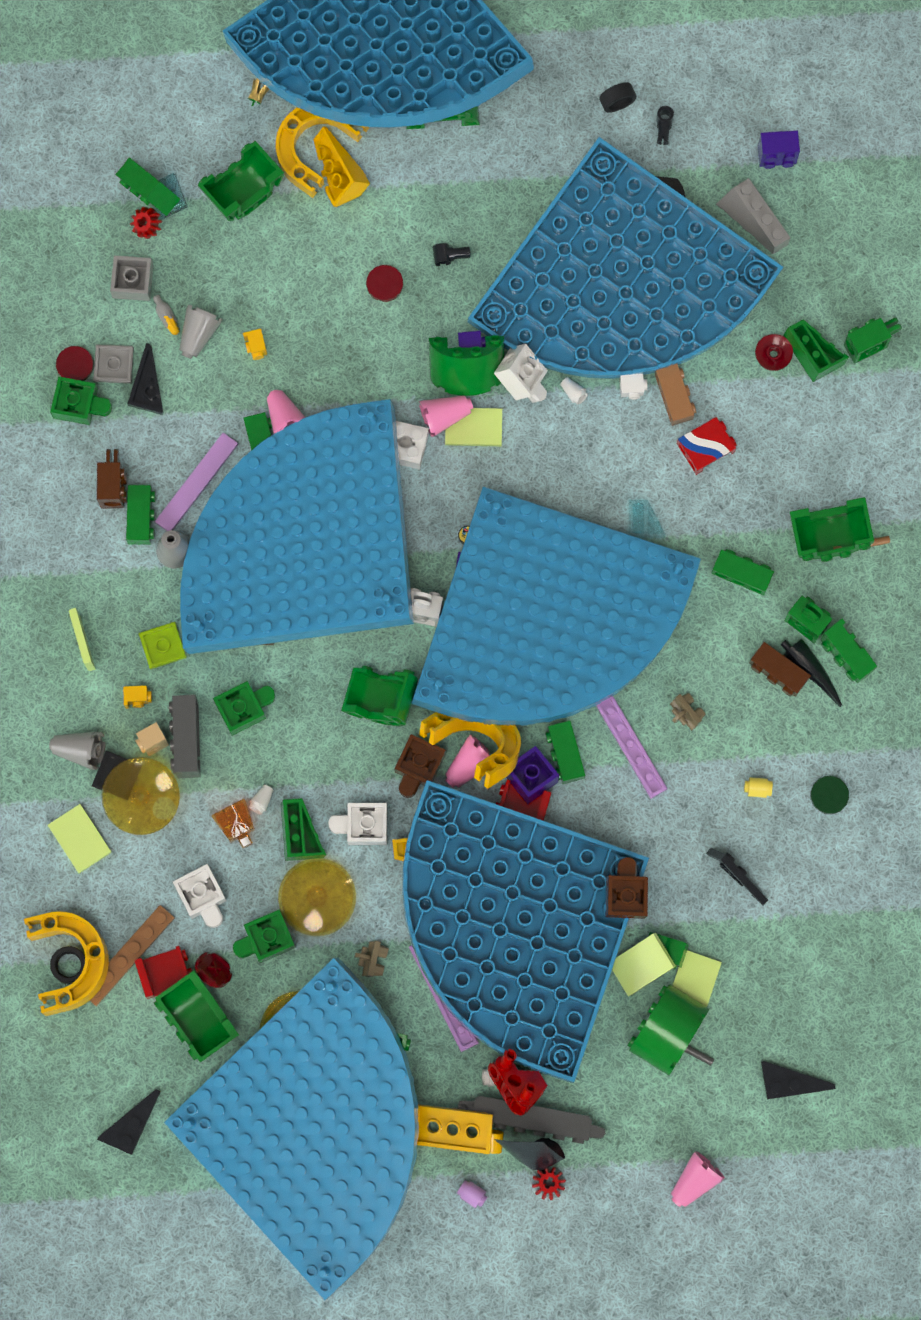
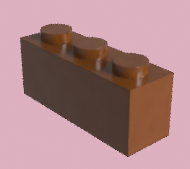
[749,642,811,697]

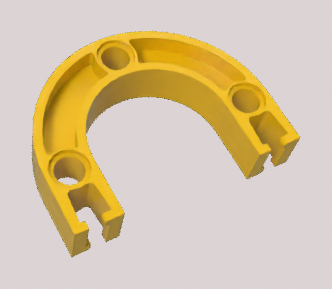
[276,107,369,198]
[419,712,521,789]
[24,911,109,1016]

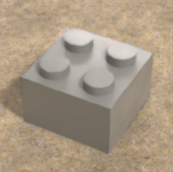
[110,256,153,301]

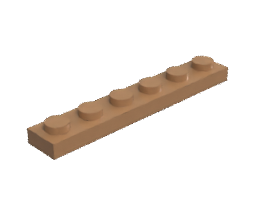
[90,905,175,1007]

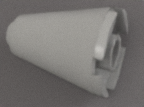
[179,305,223,359]
[156,530,190,569]
[49,731,106,770]

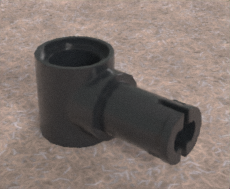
[656,106,674,145]
[432,243,470,267]

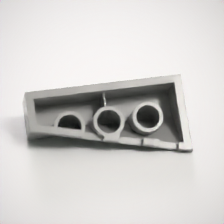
[716,178,790,254]

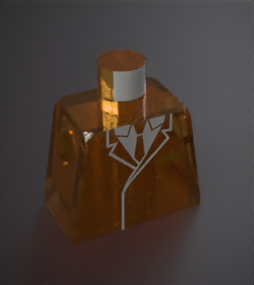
[211,799,255,848]

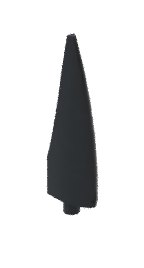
[780,639,842,707]

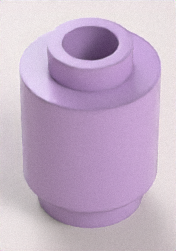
[457,1180,488,1208]

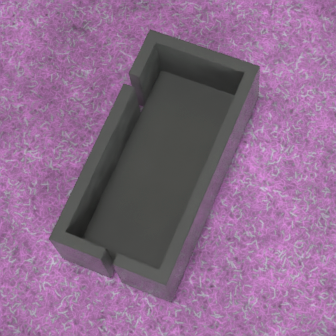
[169,695,201,779]

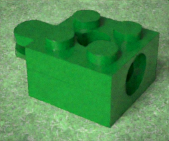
[844,317,902,364]
[50,376,112,425]
[784,595,832,644]
[213,681,275,736]
[233,909,296,963]

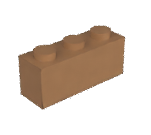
[655,364,696,426]

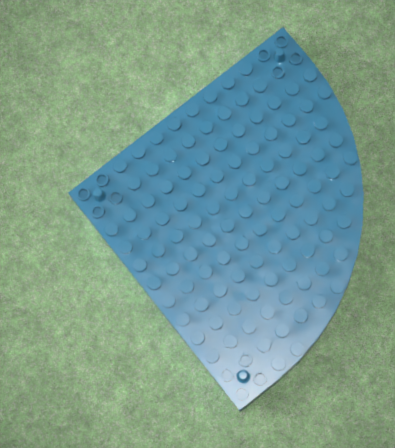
[223,0,534,128]
[468,137,783,379]
[180,399,414,654]
[412,487,701,726]
[402,780,649,1083]
[164,957,419,1300]

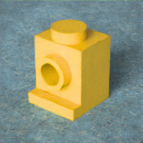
[243,329,267,360]
[123,686,152,709]

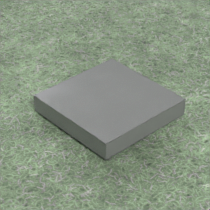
[93,345,134,384]

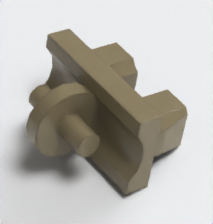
[670,693,706,731]
[354,941,389,977]

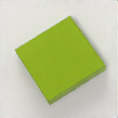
[138,622,187,670]

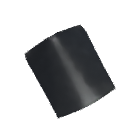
[494,1137,565,1171]

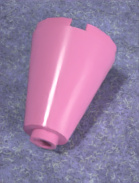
[267,390,306,434]
[419,395,473,437]
[445,734,490,788]
[671,1151,725,1207]

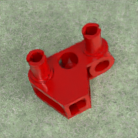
[488,1049,548,1116]

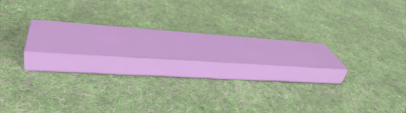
[155,433,238,531]
[596,696,667,799]
[409,945,479,1052]

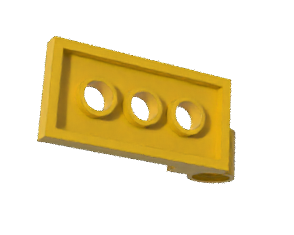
[417,1104,504,1154]

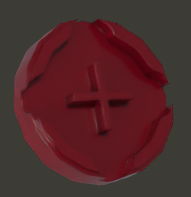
[366,265,403,302]
[56,346,93,381]
[195,952,232,988]

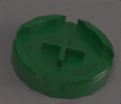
[810,776,849,814]

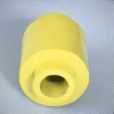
[744,777,773,798]

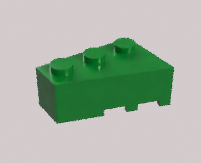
[115,158,180,216]
[783,319,849,382]
[821,618,877,684]
[280,798,326,861]

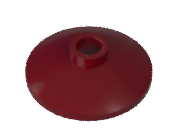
[755,334,793,371]

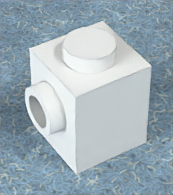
[620,374,647,400]

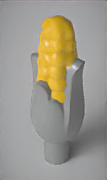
[153,295,179,335]

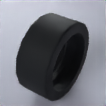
[599,82,637,113]
[50,946,85,984]

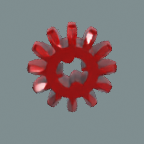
[130,207,162,239]
[532,1167,566,1200]

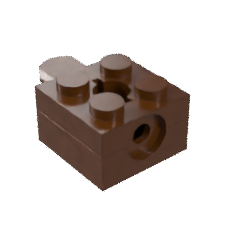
[97,449,127,509]
[394,734,446,798]
[605,857,648,919]

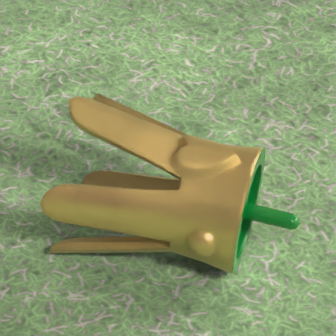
[248,78,269,106]

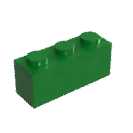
[243,412,272,451]
[126,485,156,545]
[711,549,774,596]
[545,721,586,784]

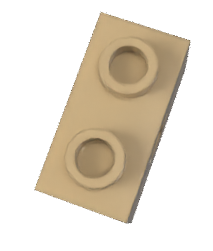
[135,722,169,756]

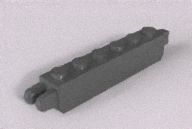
[458,1096,606,1144]

